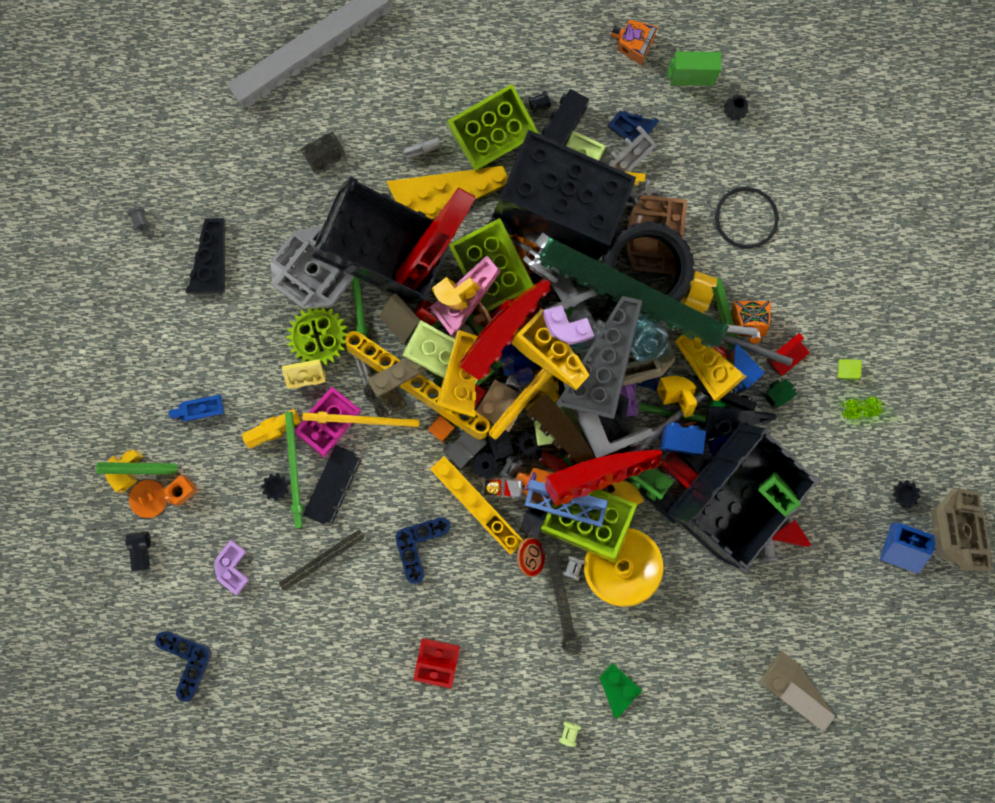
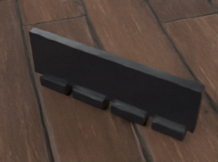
[303,445,362,524]

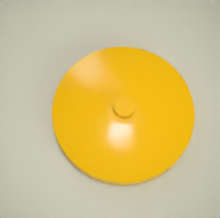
[584,528,664,607]

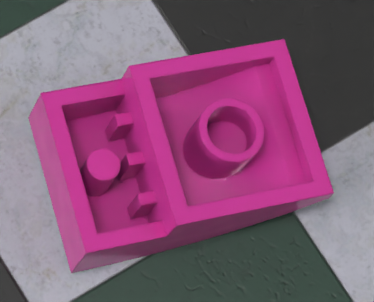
[294,387,361,458]

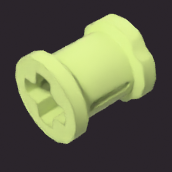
[559,721,581,747]

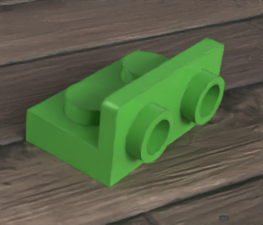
[628,468,674,501]

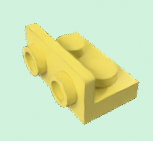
[282,359,326,389]

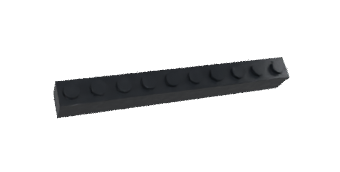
[488,89,590,235]

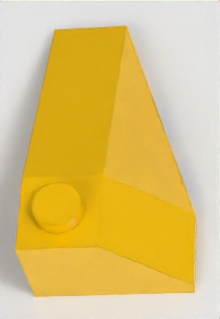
[512,309,589,390]

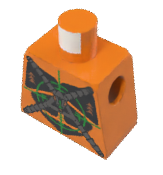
[731,301,771,344]

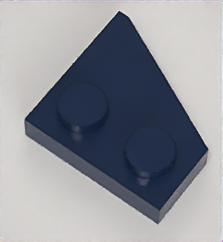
[608,111,659,142]

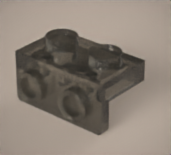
[300,131,346,174]
[363,383,407,418]

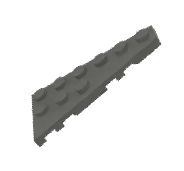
[556,296,643,419]

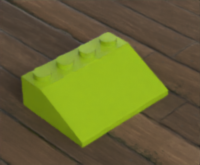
[445,84,539,171]
[449,218,534,311]
[541,489,637,563]

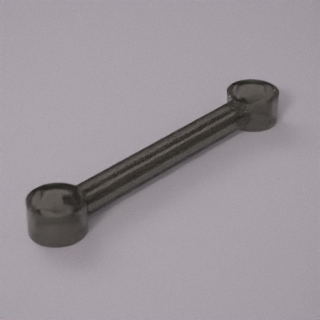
[541,537,582,655]

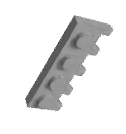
[609,126,657,172]

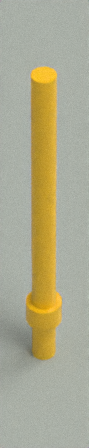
[302,412,419,427]

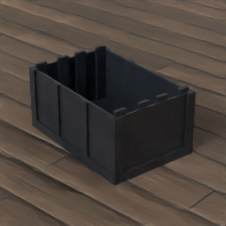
[492,130,636,263]
[310,177,456,305]
[667,424,820,574]

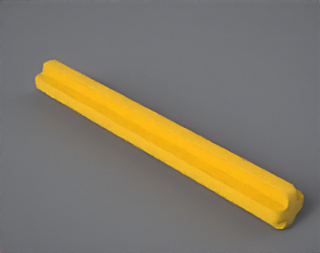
[488,368,553,439]

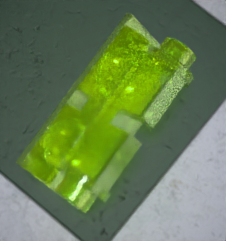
[840,397,885,420]

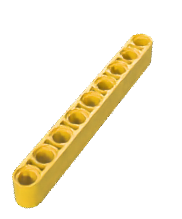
[346,331,490,440]

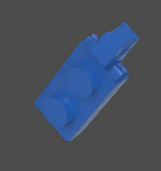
[169,395,225,421]

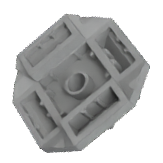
[270,225,355,309]

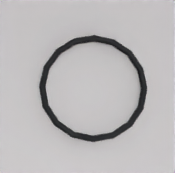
[715,187,779,249]

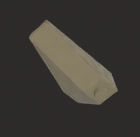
[758,651,835,732]

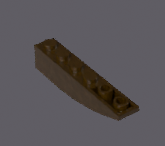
[524,391,609,492]

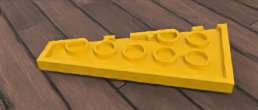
[386,166,508,220]

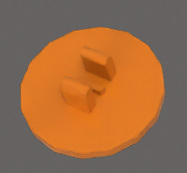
[129,480,167,518]

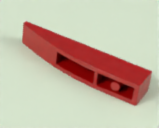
[396,187,475,290]
[458,279,551,381]
[545,450,662,506]

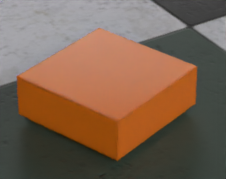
[428,415,455,442]

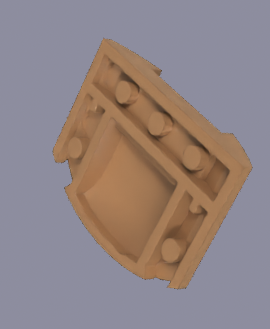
[626,195,688,275]

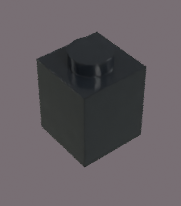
[519,507,547,539]

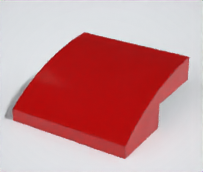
[413,638,460,689]

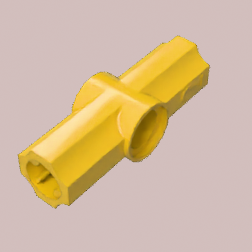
[242,409,301,449]

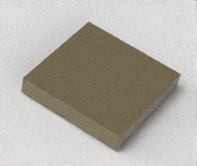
[379,293,421,344]

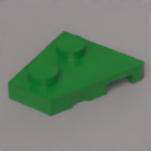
[599,663,642,719]

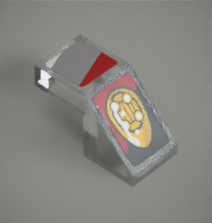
[483,478,523,499]

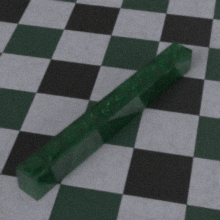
[538,237,729,349]

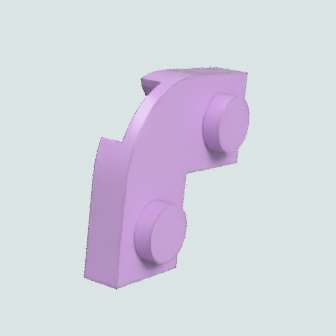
[542,305,594,345]
[214,540,250,595]

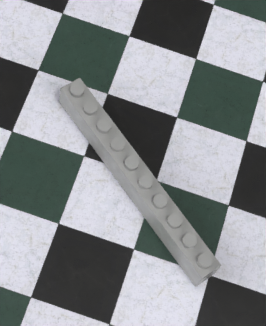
[226,0,393,109]

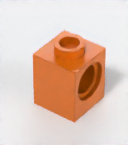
[163,475,198,506]

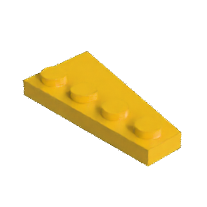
[675,329,747,401]
[436,330,478,418]

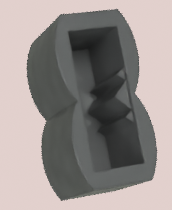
[444,430,488,470]

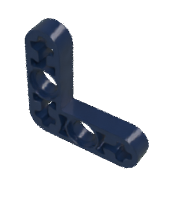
[395,517,451,584]
[155,631,212,702]

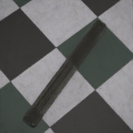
[279,530,365,591]

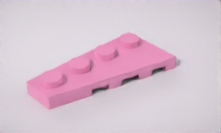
[430,256,501,337]

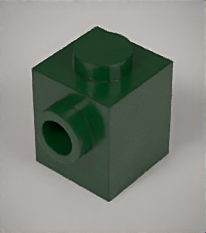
[763,379,797,409]

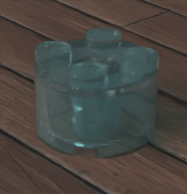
[630,315,668,362]

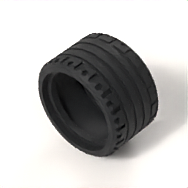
[600,222,694,314]

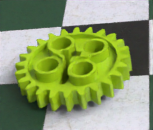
[286,307,348,366]

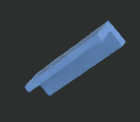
[525,479,608,527]

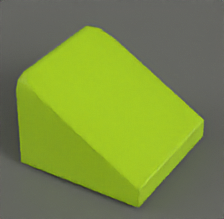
[837,359,862,380]

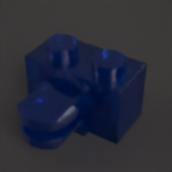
[500,343,542,385]

